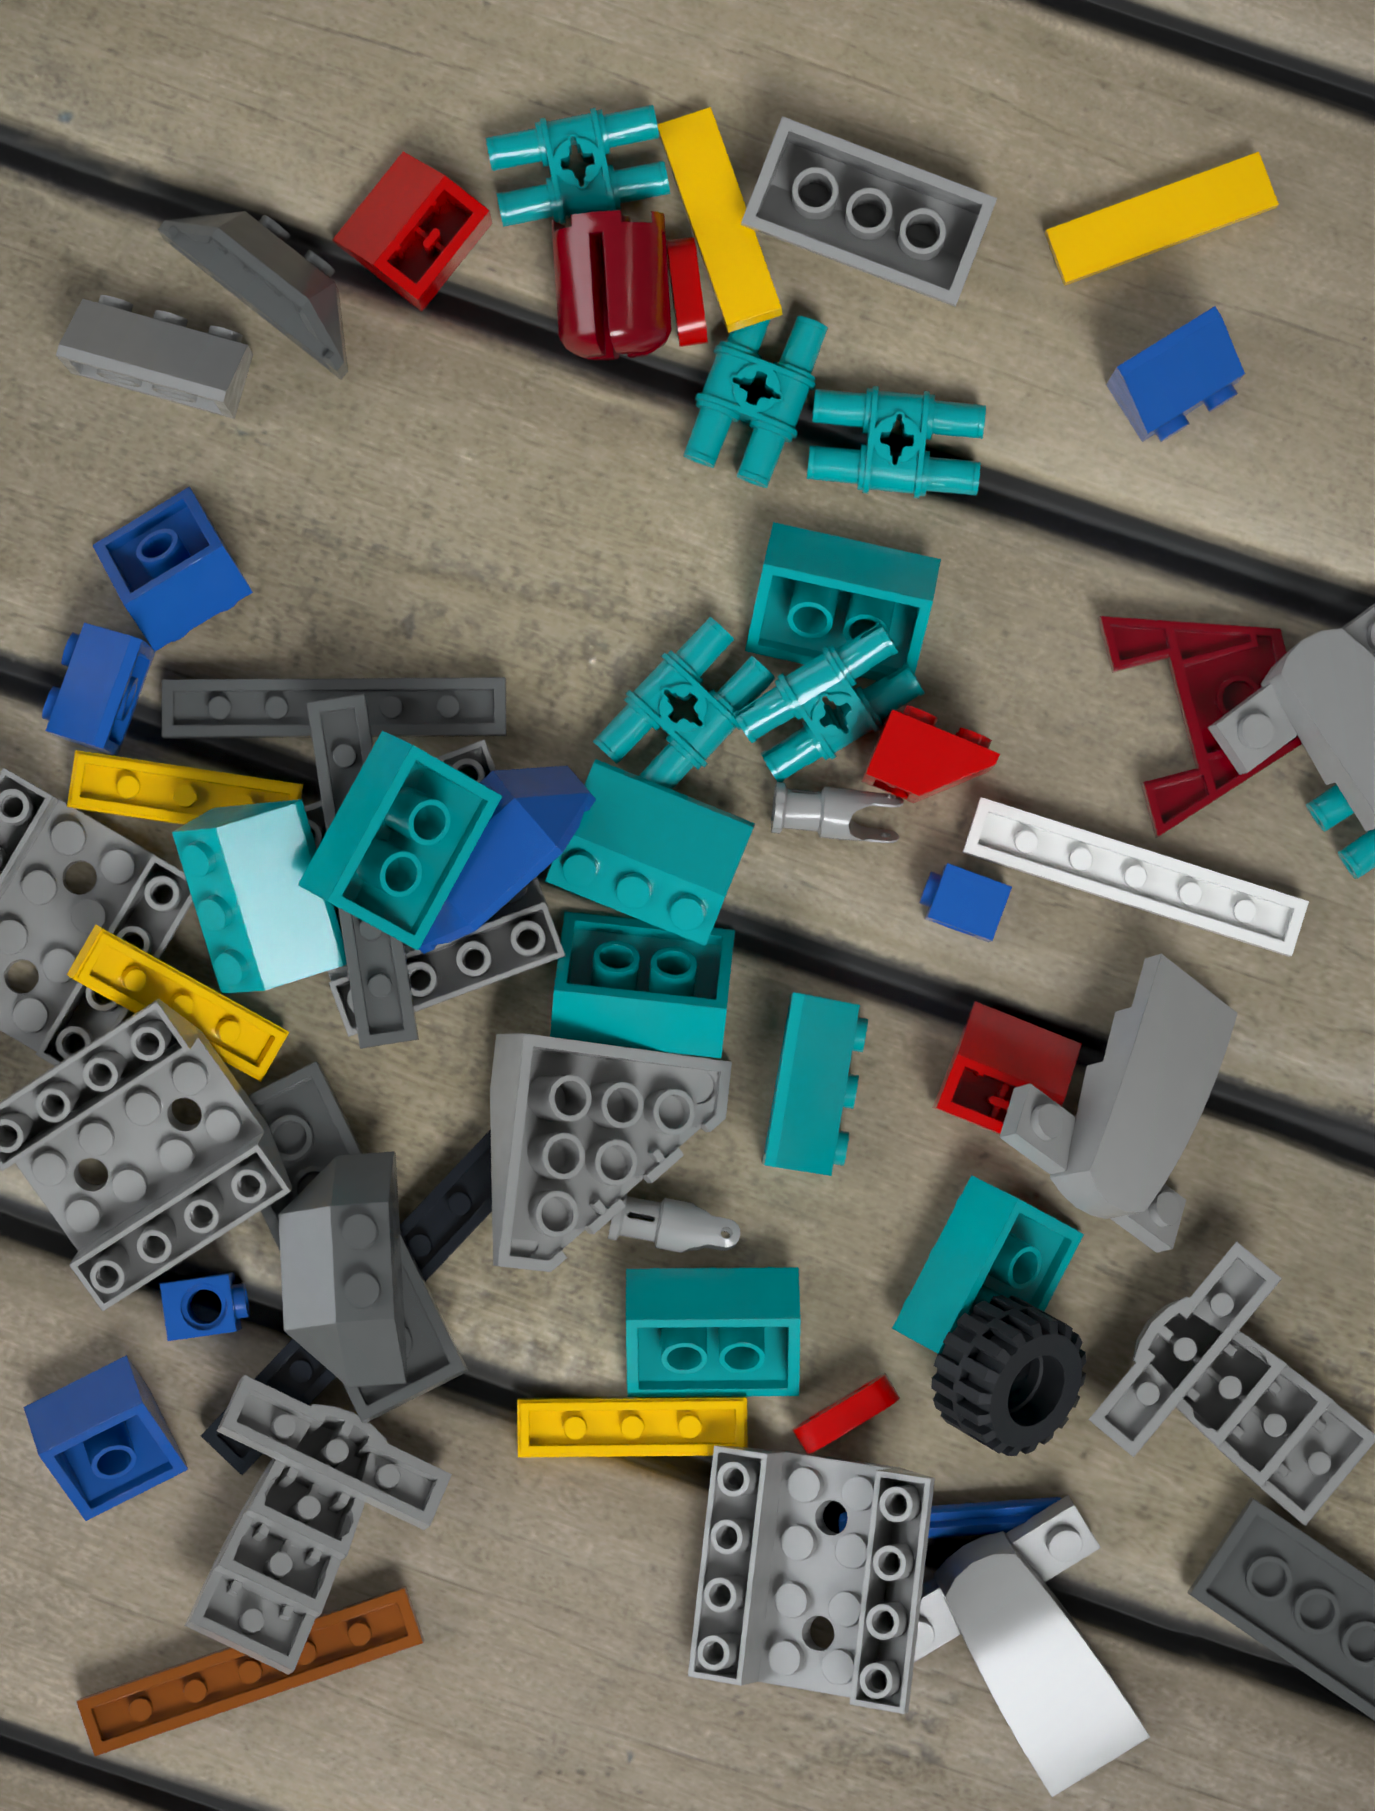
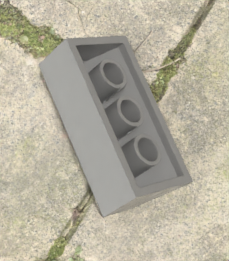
[741,116,997,307]

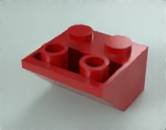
[332,152,493,312]
[861,705,1000,803]
[932,1001,1082,1135]

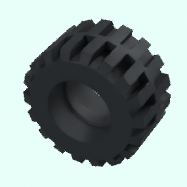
[931,1295,1087,1456]

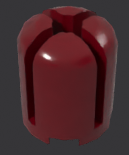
[552,210,672,360]

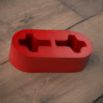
[666,237,708,347]
[792,1373,900,1454]

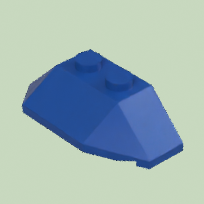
[419,766,596,954]

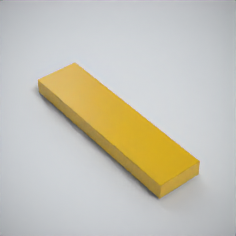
[657,107,783,333]
[1044,152,1279,286]
[67,750,303,825]
[66,924,289,1082]
[517,1397,748,1457]

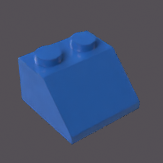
[1106,306,1245,442]
[92,486,253,651]
[42,623,156,756]
[23,1355,188,1521]

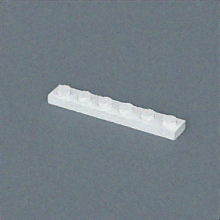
[962,797,1309,957]

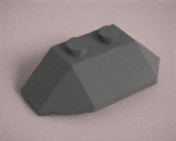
[158,211,348,380]
[278,1151,408,1388]

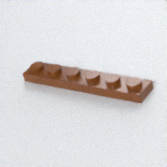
[76,1586,424,1756]

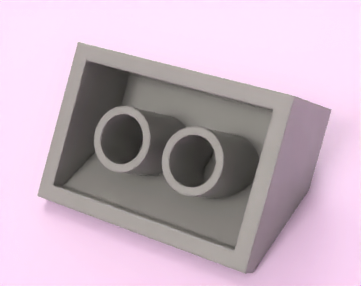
[56,295,253,419]

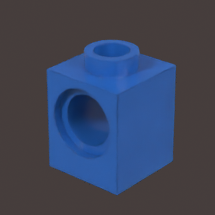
[919,863,1012,943]
[160,1272,250,1341]

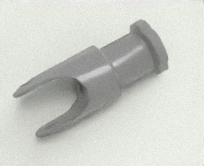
[771,782,904,843]
[608,1193,740,1253]

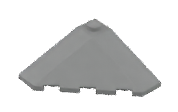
[490,1033,732,1272]

